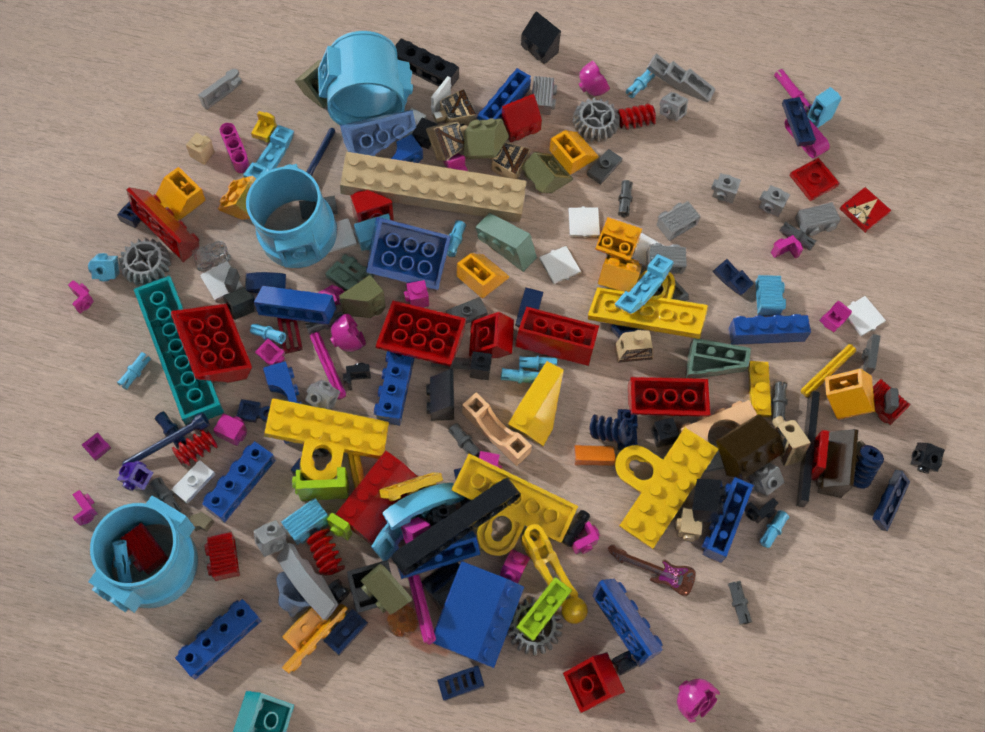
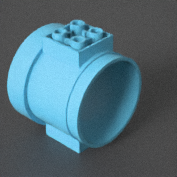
[318,31,413,126]
[246,164,337,268]
[88,495,198,613]

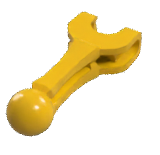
[521,525,588,624]

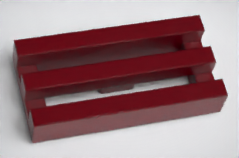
[277,318,303,354]

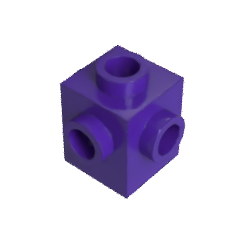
[117,461,154,491]

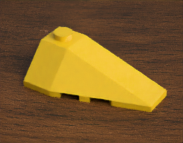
[508,361,564,447]

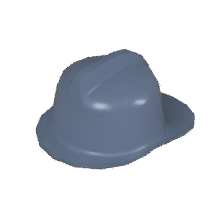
[276,572,310,617]

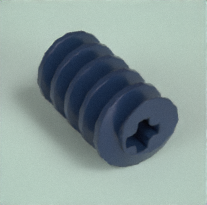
[589,414,633,445]
[853,445,884,489]

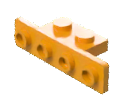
[282,604,348,674]

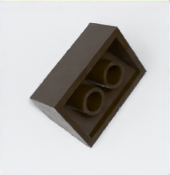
[716,414,785,480]
[816,429,859,498]

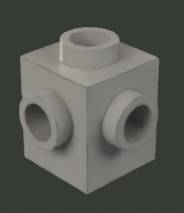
[659,92,688,121]
[711,173,741,203]
[759,185,790,217]
[305,380,340,410]
[749,463,785,496]
[253,520,288,557]

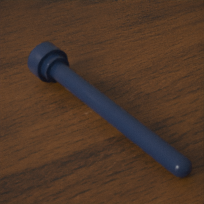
[306,128,335,176]
[122,412,210,466]

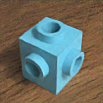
[88,253,120,282]

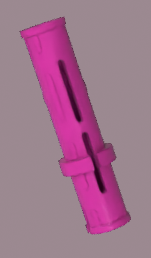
[774,69,812,113]

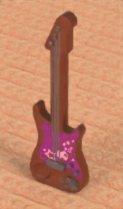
[608,544,696,596]

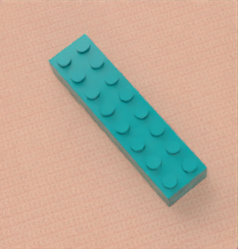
[133,276,224,425]

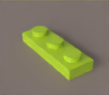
[516,577,572,641]

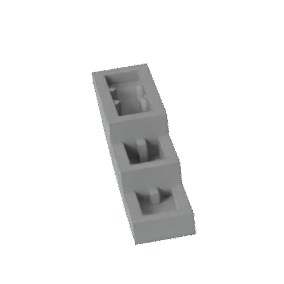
[646,53,715,103]
[277,543,338,620]

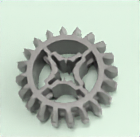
[573,97,620,142]
[119,237,171,286]
[507,597,563,655]

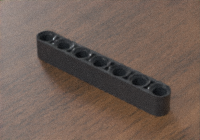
[391,478,521,575]

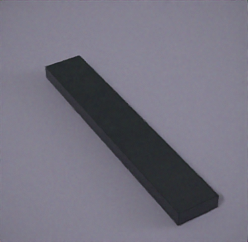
[796,391,820,507]

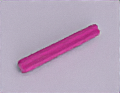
[310,332,346,400]
[408,575,436,645]

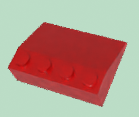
[126,187,200,263]
[375,300,466,367]
[171,303,252,383]
[336,450,425,545]

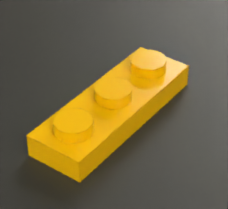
[748,361,772,418]
[379,472,443,501]

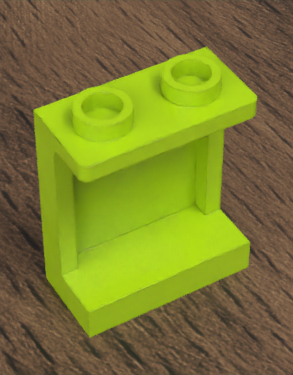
[292,467,349,501]

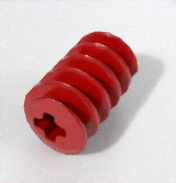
[618,103,656,130]
[171,429,218,466]
[307,529,345,576]

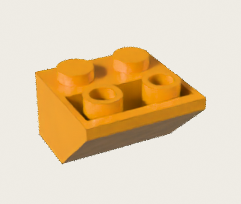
[549,130,599,175]
[156,167,206,221]
[217,176,256,220]
[595,217,642,261]
[457,253,509,299]
[598,254,642,292]
[825,369,875,420]

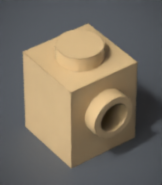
[186,132,215,165]
[675,508,703,542]

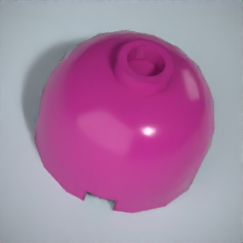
[578,60,610,96]
[330,313,366,352]
[677,679,720,723]

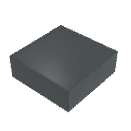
[224,267,240,293]
[884,388,899,414]

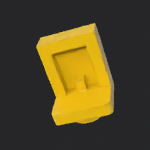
[251,111,277,142]

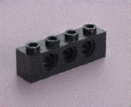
[395,38,459,88]

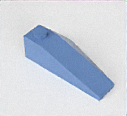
[340,110,416,156]

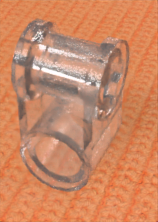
[192,241,231,271]

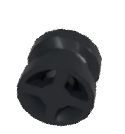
[328,579,350,604]
[611,650,638,676]

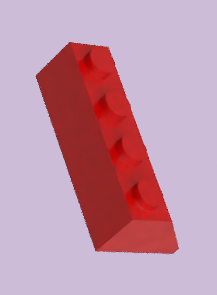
[515,307,599,366]
[628,377,710,417]

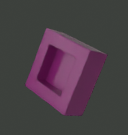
[82,432,111,461]

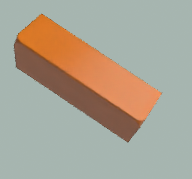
[574,445,615,466]

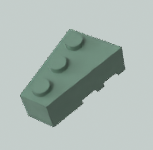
[475,213,537,272]
[685,338,751,379]

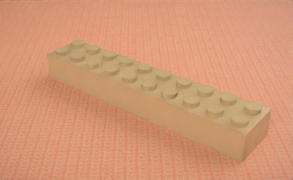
[340,152,526,222]

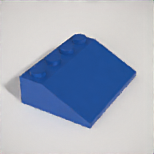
[366,217,451,290]
[432,561,524,668]
[592,578,663,667]

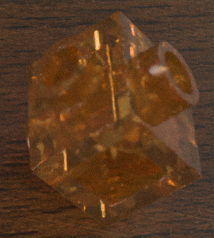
[387,605,419,638]

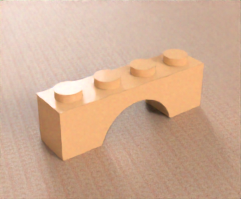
[462,392,532,466]
[678,400,757,442]

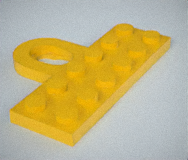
[588,270,708,339]
[264,398,389,480]
[615,427,718,549]
[451,453,578,556]

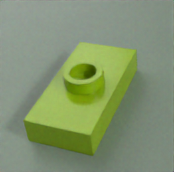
[327,513,352,541]

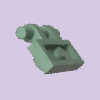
[325,254,374,291]

